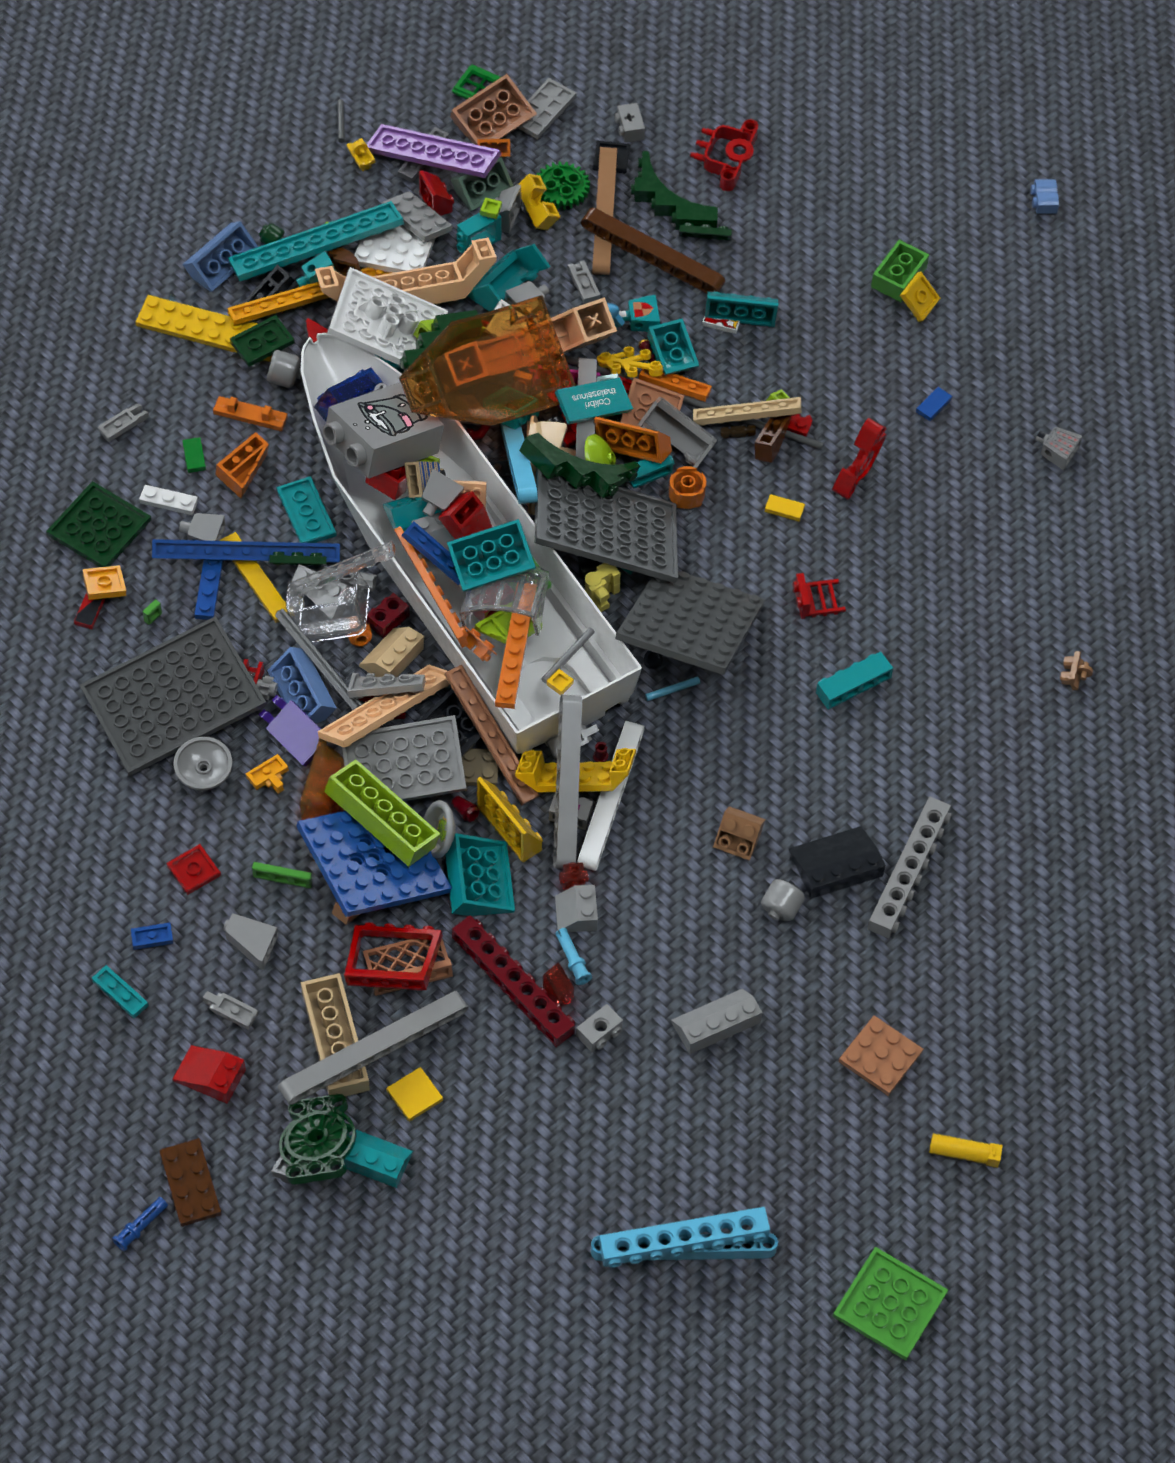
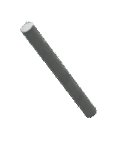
[541,627,595,684]

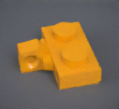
[245,754,289,794]

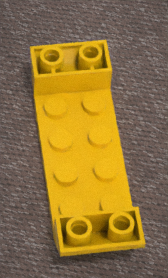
[515,748,636,792]

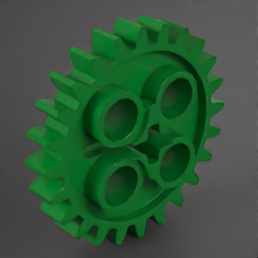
[537,161,590,210]

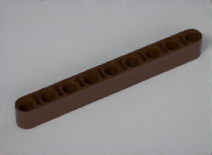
[581,207,725,294]

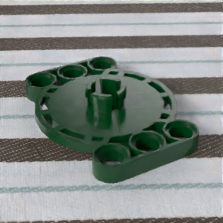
[279,1094,357,1185]

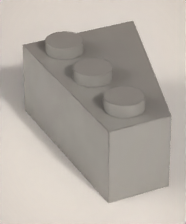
[292,564,355,623]

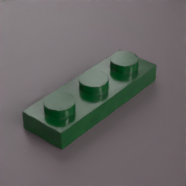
[679,223,732,241]

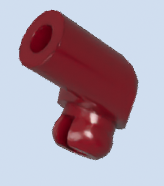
[466,423,490,441]

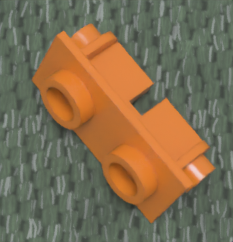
[464,626,497,662]

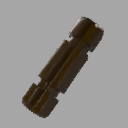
[720,425,756,438]

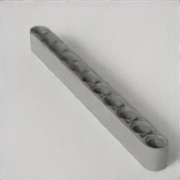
[277,991,469,1105]

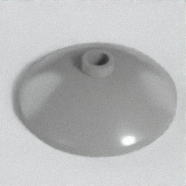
[174,737,232,790]

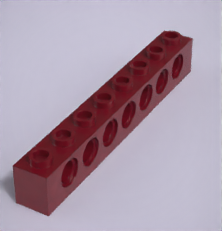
[452,915,575,1048]

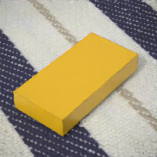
[764,494,805,522]

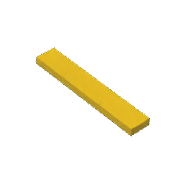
[220,532,292,623]

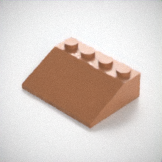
[451,74,537,145]

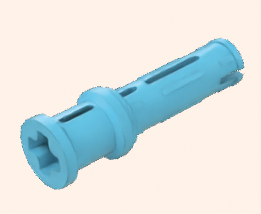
[555,928,592,985]

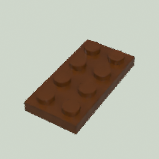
[159,1138,222,1227]

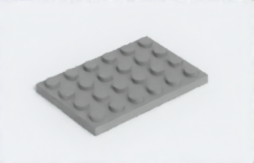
[342,715,467,801]

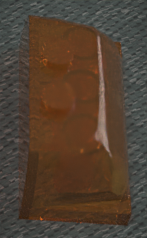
[300,738,345,820]

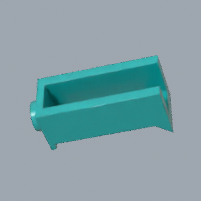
[625,455,674,489]

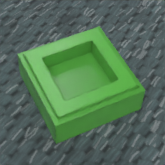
[142,599,162,625]

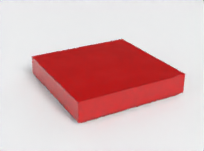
[166,844,221,895]

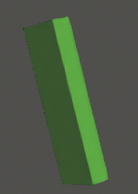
[252,862,312,888]

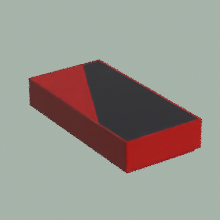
[74,592,105,629]

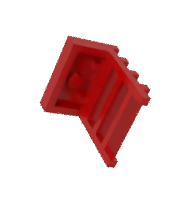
[792,573,846,619]

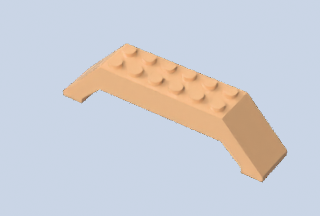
[315,238,497,304]

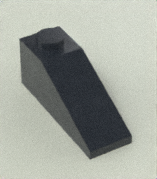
[242,264,295,304]

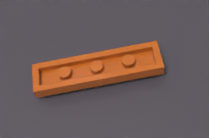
[638,369,712,402]

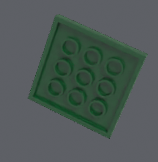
[46,481,151,567]

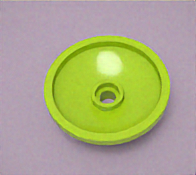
[585,434,616,465]

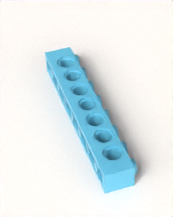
[599,1207,770,1268]

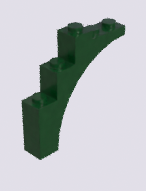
[631,151,718,230]
[400,310,482,405]
[519,433,640,498]

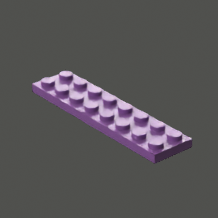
[367,124,501,178]

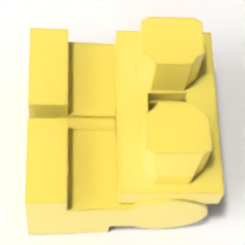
[585,563,620,612]

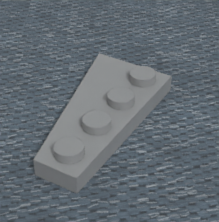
[347,673,426,699]

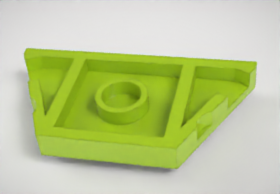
[475,594,542,644]

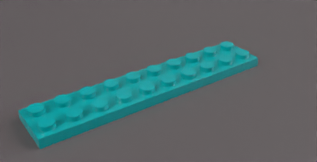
[228,201,404,281]

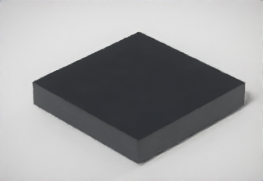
[592,140,631,174]

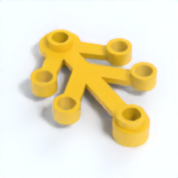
[597,346,663,378]

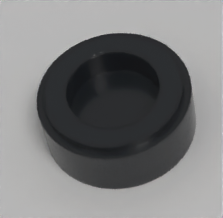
[644,651,663,669]

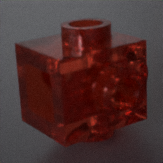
[559,862,588,891]

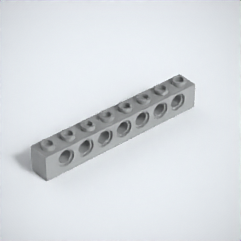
[867,796,952,939]

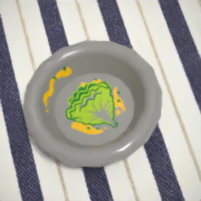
[424,800,456,859]

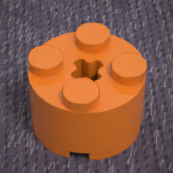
[669,466,706,509]

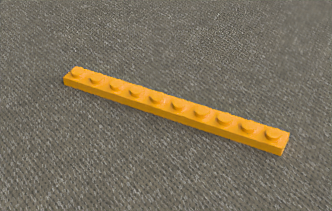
[227,267,392,325]

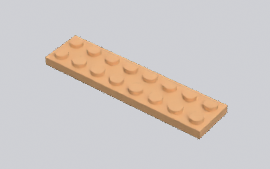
[318,665,449,748]

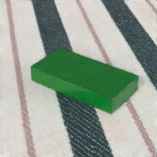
[182,437,206,473]

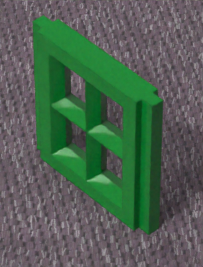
[452,64,501,99]

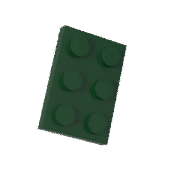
[230,315,295,367]
[268,552,326,566]

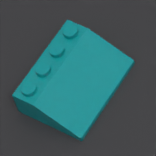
[447,519,536,592]
[445,833,515,916]

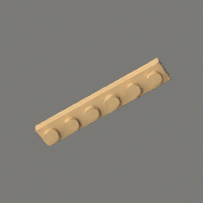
[693,397,802,426]

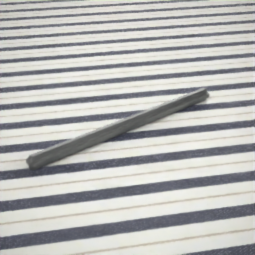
[275,609,382,728]

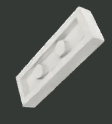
[139,485,198,515]

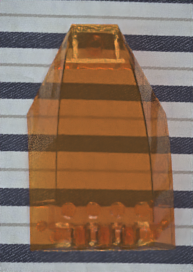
[399,295,576,426]

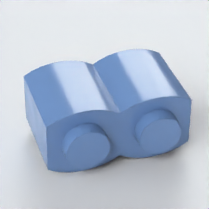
[1031,179,1059,213]

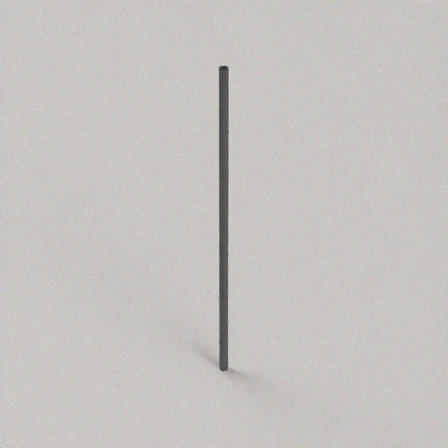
[554,354,824,450]

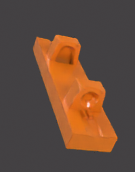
[213,396,288,432]

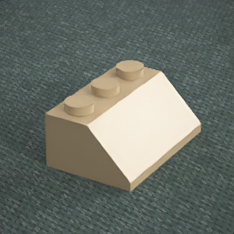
[359,627,424,677]

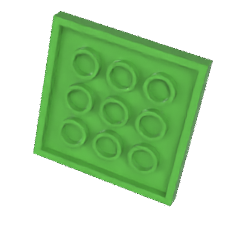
[832,1247,948,1360]

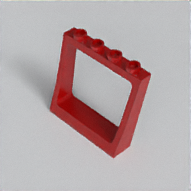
[344,922,443,990]

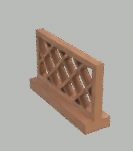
[363,939,453,996]

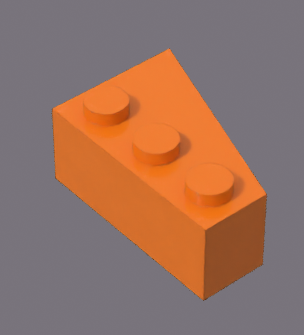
[215,432,269,498]

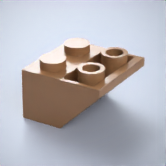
[713,806,766,860]

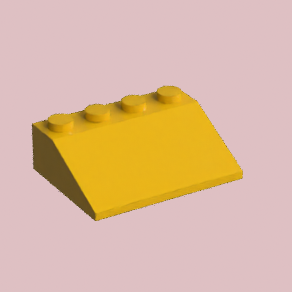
[477,777,543,862]

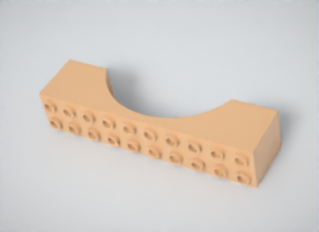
[433,297,617,395]

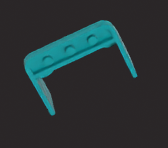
[468,244,551,312]

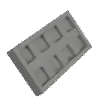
[518,78,576,139]
[382,191,452,242]

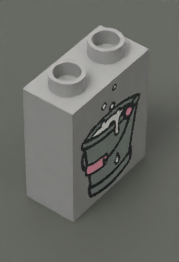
[323,382,444,479]

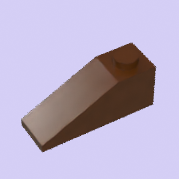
[755,415,792,463]

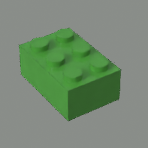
[871,240,929,302]

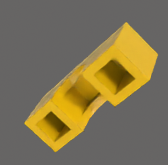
[518,174,560,230]

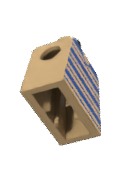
[404,461,446,498]

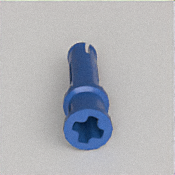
[112,1197,168,1252]

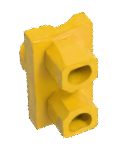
[346,138,375,171]

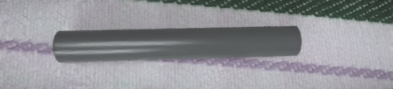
[337,99,345,143]

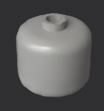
[266,350,301,388]
[761,879,805,921]

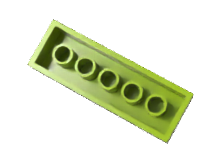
[324,759,440,867]

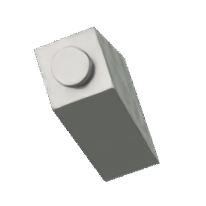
[223,913,278,970]

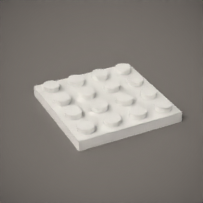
[355,225,436,273]

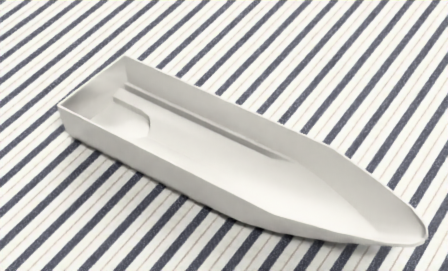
[301,333,642,754]

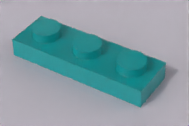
[92,965,149,1019]

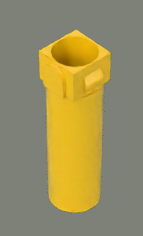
[929,1133,1003,1168]

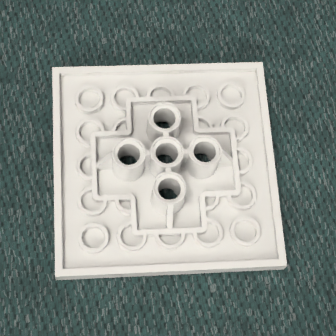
[327,267,448,369]

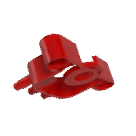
[690,119,758,191]
[832,418,887,500]

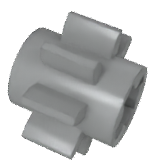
[256,676,278,700]

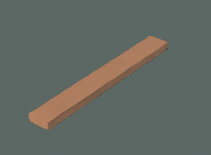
[444,665,539,805]

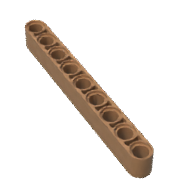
[592,147,617,275]

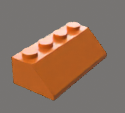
[594,417,672,464]

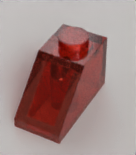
[543,963,574,1006]

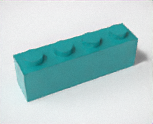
[816,651,893,710]

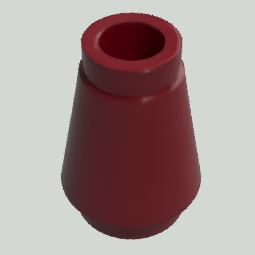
[452,795,480,822]

